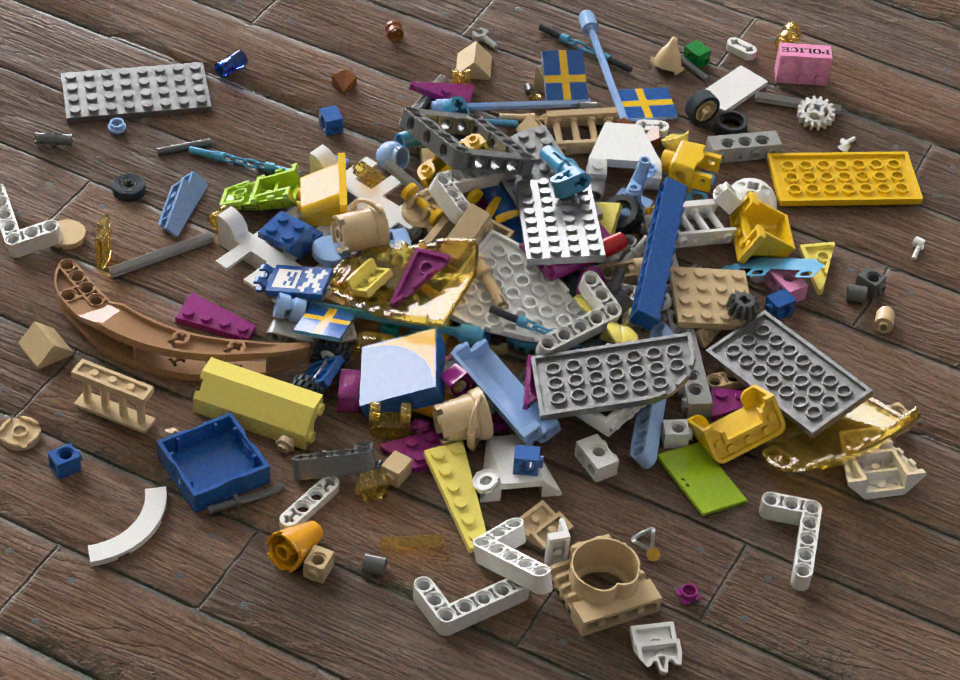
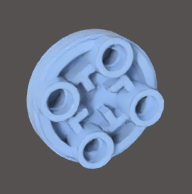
[312,235,350,269]

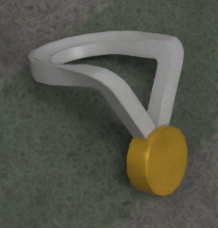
[631,527,660,561]

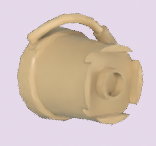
[330,198,390,253]
[432,387,494,451]

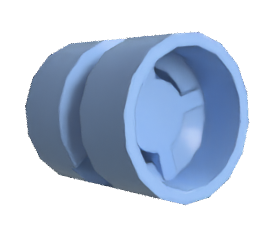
[273,293,307,324]

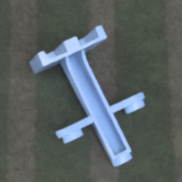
[616,156,658,221]

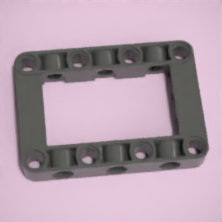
[400,107,536,177]

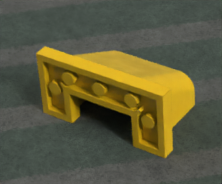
[297,153,347,226]
[729,191,795,264]

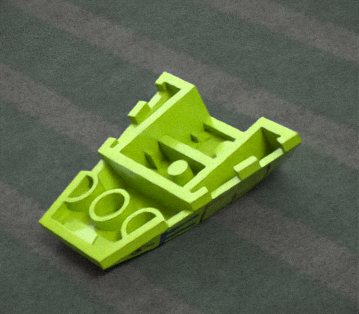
[219,163,301,210]

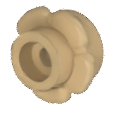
[275,435,295,454]

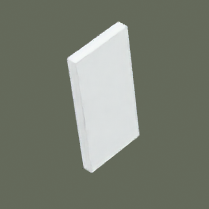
[706,66,768,113]

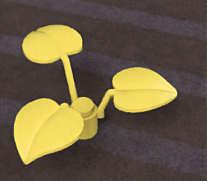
[573,294,645,344]

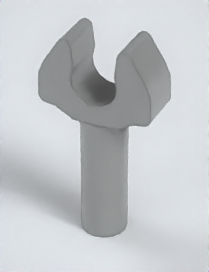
[472,27,499,50]

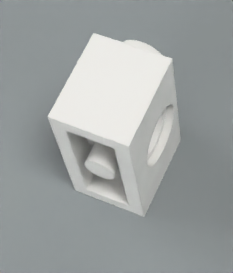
[575,434,619,483]

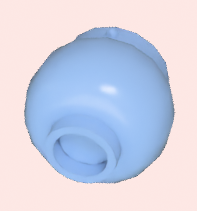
[376,141,410,171]

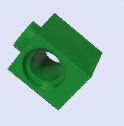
[683,40,711,69]

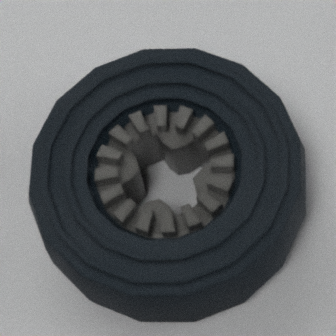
[112,173,146,202]

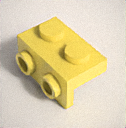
[346,258,393,298]

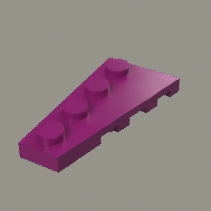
[175,292,256,341]

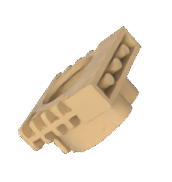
[550,534,662,636]

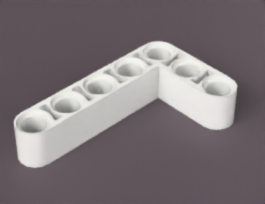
[428,161,505,225]
[0,184,63,258]
[536,271,622,355]
[759,492,822,591]
[473,518,553,595]
[413,576,530,636]

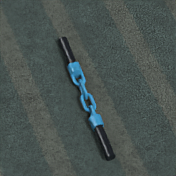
[538,24,633,73]
[488,305,593,350]

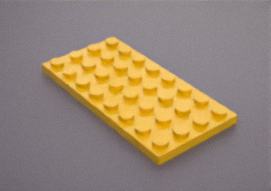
[767,152,923,206]

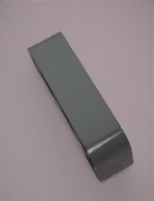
[291,441,376,480]

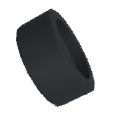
[714,110,749,136]

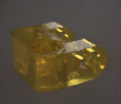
[369,401,411,440]

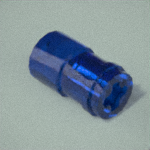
[214,50,248,77]

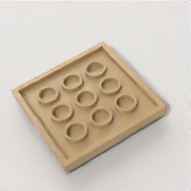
[669,266,749,330]

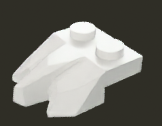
[629,621,682,675]

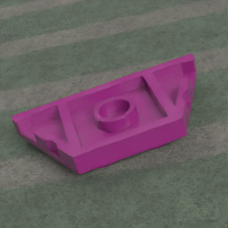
[380,429,453,474]

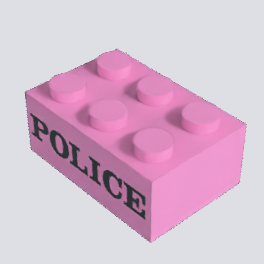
[774,43,833,86]

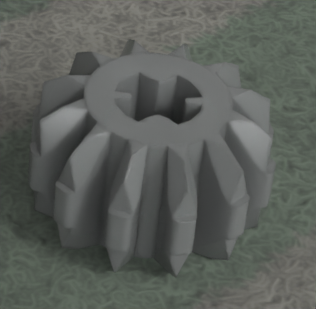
[726,290,760,323]

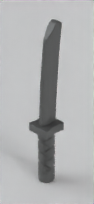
[206,483,284,514]

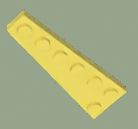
[424,441,486,553]

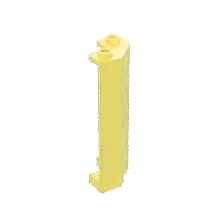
[193,357,325,450]

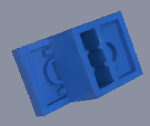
[258,211,323,259]

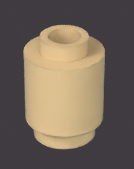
[874,306,895,334]

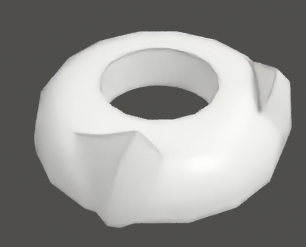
[472,468,499,494]

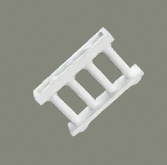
[650,199,737,248]

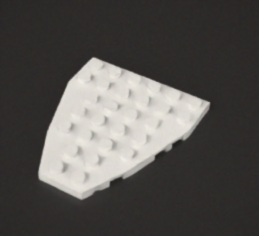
[432,229,586,343]

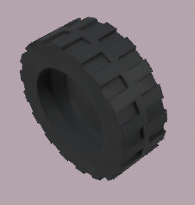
[607,194,644,235]

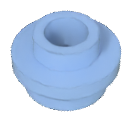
[108,118,126,134]

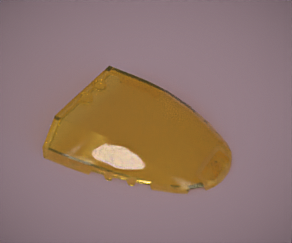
[329,238,479,327]
[762,364,921,472]

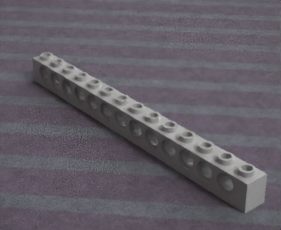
[639,215,713,418]

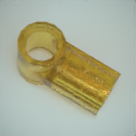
[352,161,386,189]

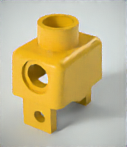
[660,141,722,193]

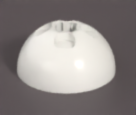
[730,178,777,215]

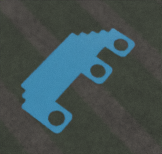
[722,257,826,278]

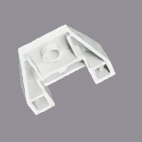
[586,122,662,190]

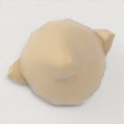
[650,37,685,75]

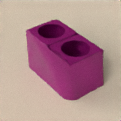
[440,363,477,398]
[336,369,361,412]

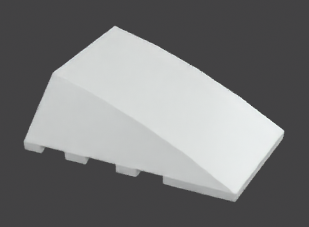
[839,428,926,500]
[480,434,562,502]

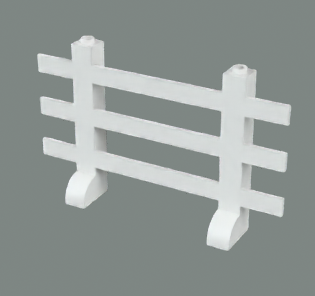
[216,144,422,303]

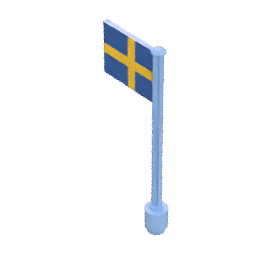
[578,10,678,121]
[431,50,591,113]

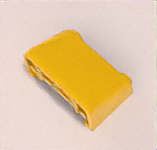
[417,133,490,188]
[687,385,785,464]

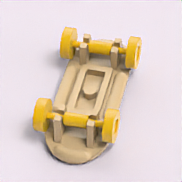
[401,165,483,228]

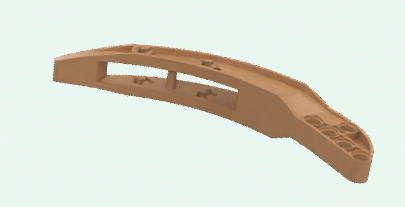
[54,259,311,382]

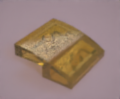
[94,213,112,269]

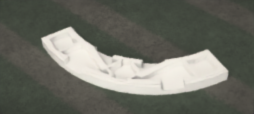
[88,486,167,567]

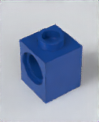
[319,105,343,136]
[764,289,796,320]
[48,443,83,480]
[513,445,544,476]

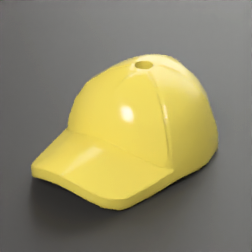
[661,130,689,152]

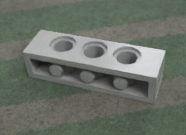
[705,131,782,163]

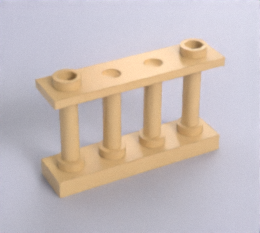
[545,107,618,155]
[71,359,156,434]

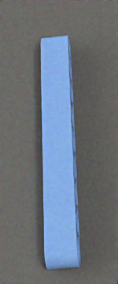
[630,321,675,469]

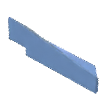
[158,171,208,237]

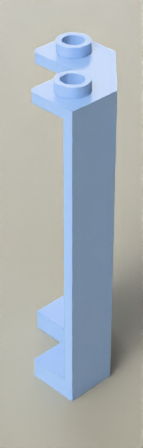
[450,339,561,446]

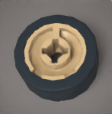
[685,89,720,124]

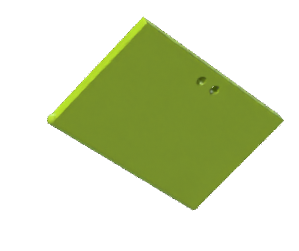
[657,442,748,516]

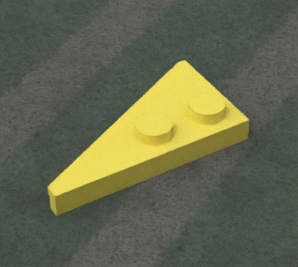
[799,242,835,295]

